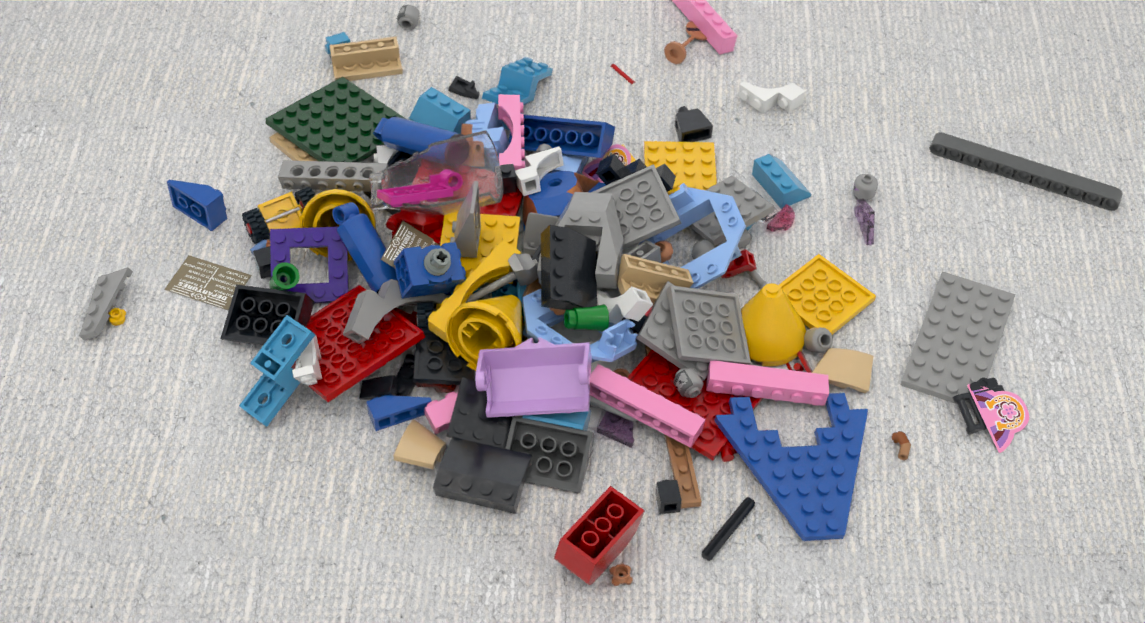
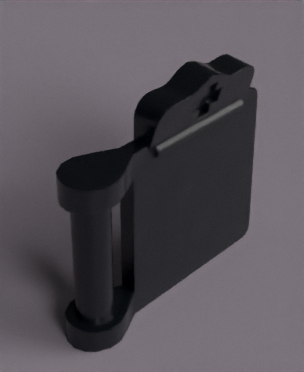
[952,377,1005,435]

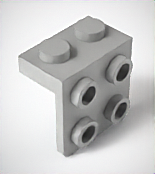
[521,212,559,258]

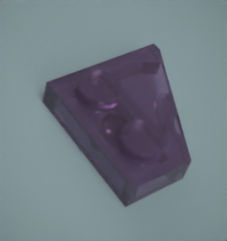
[854,199,875,245]
[597,411,634,448]

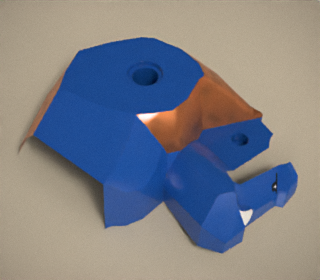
[523,171,606,226]

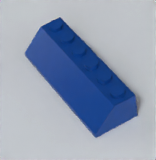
[508,115,615,158]

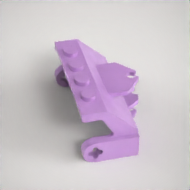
[475,337,592,418]

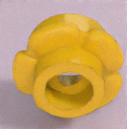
[108,308,126,326]

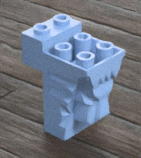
[465,103,510,170]

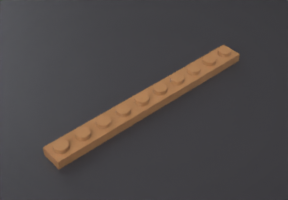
[644,344,702,508]

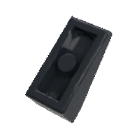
[359,375,400,400]

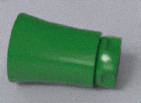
[269,262,300,291]
[564,304,609,332]

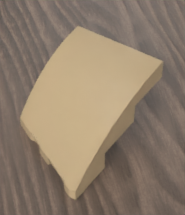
[811,348,874,393]
[393,419,447,469]

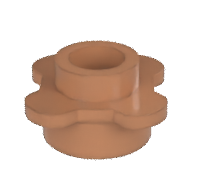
[610,564,633,586]

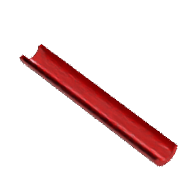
[611,63,636,85]

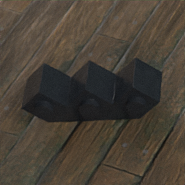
[596,154,676,192]

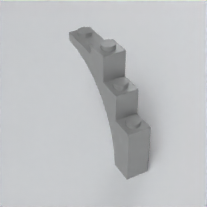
[342,279,450,344]

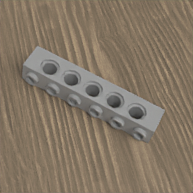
[278,160,391,192]

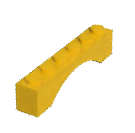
[428,240,521,342]

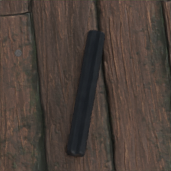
[701,497,755,561]

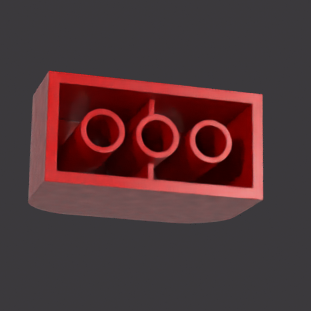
[554,486,645,585]

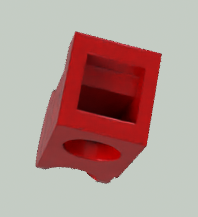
[721,249,757,278]

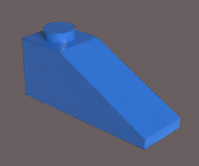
[366,395,432,431]

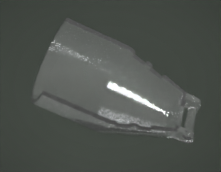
[369,130,503,215]

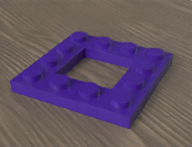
[270,227,349,303]

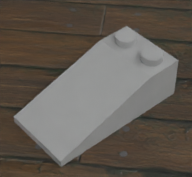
[450,181,481,258]

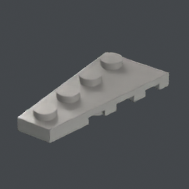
[79,267,133,340]

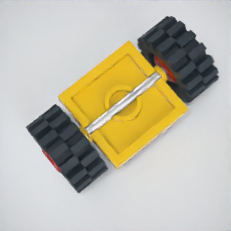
[242,187,315,244]

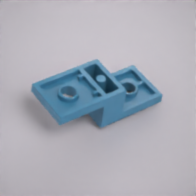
[482,57,553,105]
[239,315,315,427]

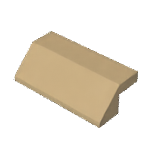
[329,36,403,81]
[617,254,694,304]

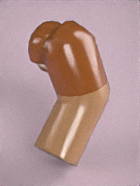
[892,431,911,460]

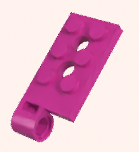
[377,169,463,207]

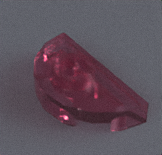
[766,204,795,232]

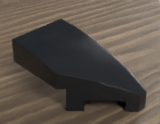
[448,76,480,99]

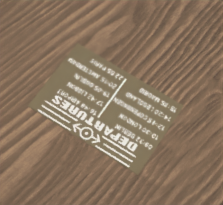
[381,221,440,269]
[164,255,252,310]

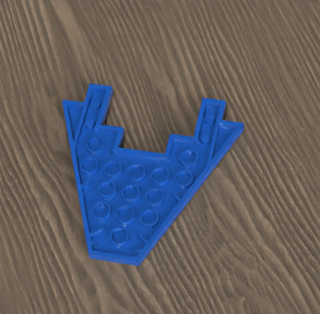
[714,393,868,541]

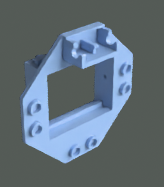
[639,183,746,289]
[522,289,637,363]

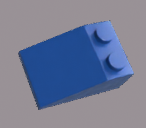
[167,179,227,231]

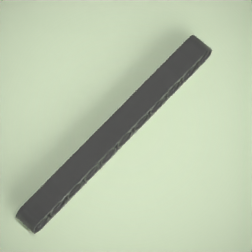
[929,132,1123,211]

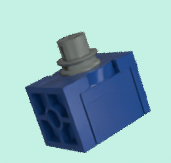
[393,242,466,299]

